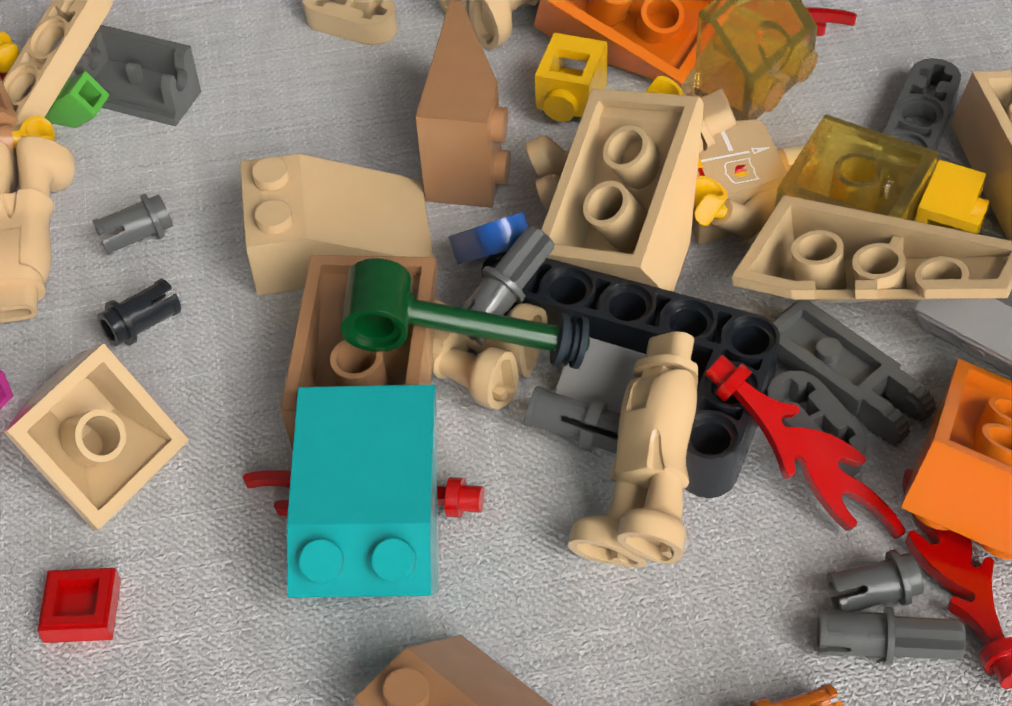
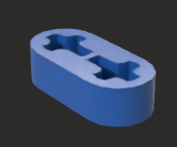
[448,212,529,265]

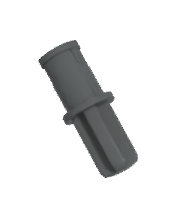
[460,225,555,345]
[817,607,966,665]

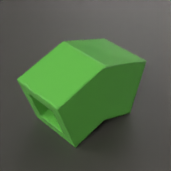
[44,71,110,128]

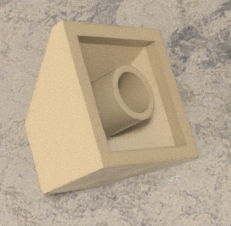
[4,343,189,531]

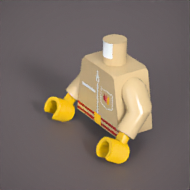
[645,76,812,245]

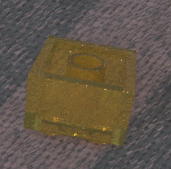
[694,0,818,121]
[774,114,939,221]

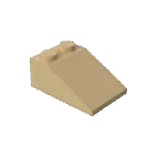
[541,89,704,292]
[240,154,434,296]

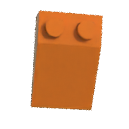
[533,0,736,88]
[901,358,1012,560]

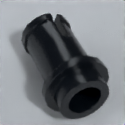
[97,278,181,346]

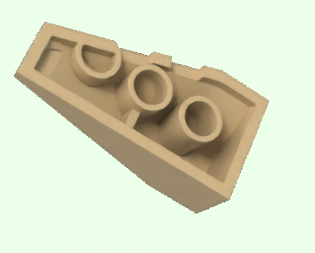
[732,195,1012,303]

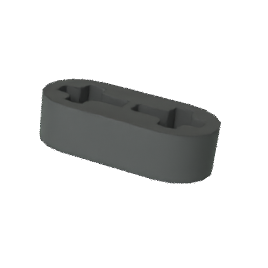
[767,371,867,477]

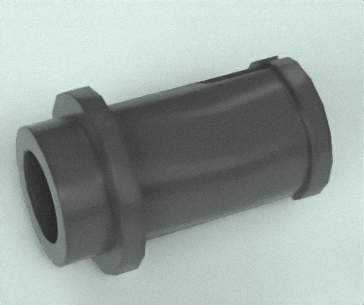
[92,194,173,256]
[826,549,924,612]

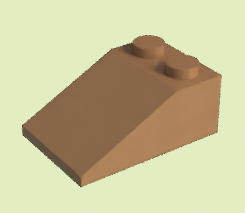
[415,0,511,208]
[280,255,437,450]

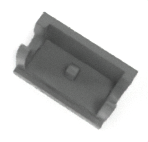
[74,25,201,127]

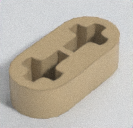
[302,0,398,45]

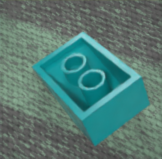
[287,385,438,598]

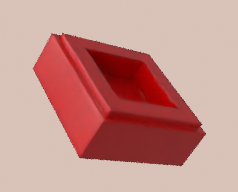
[37,568,121,643]

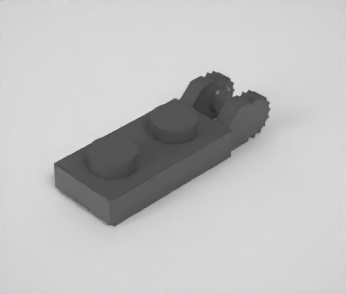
[772,300,937,445]

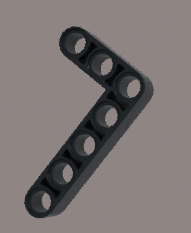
[481,250,780,498]

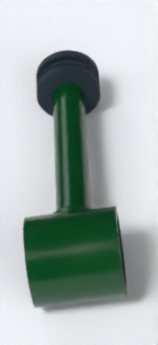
[340,258,590,369]

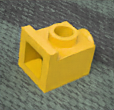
[534,32,607,122]
[915,159,990,234]

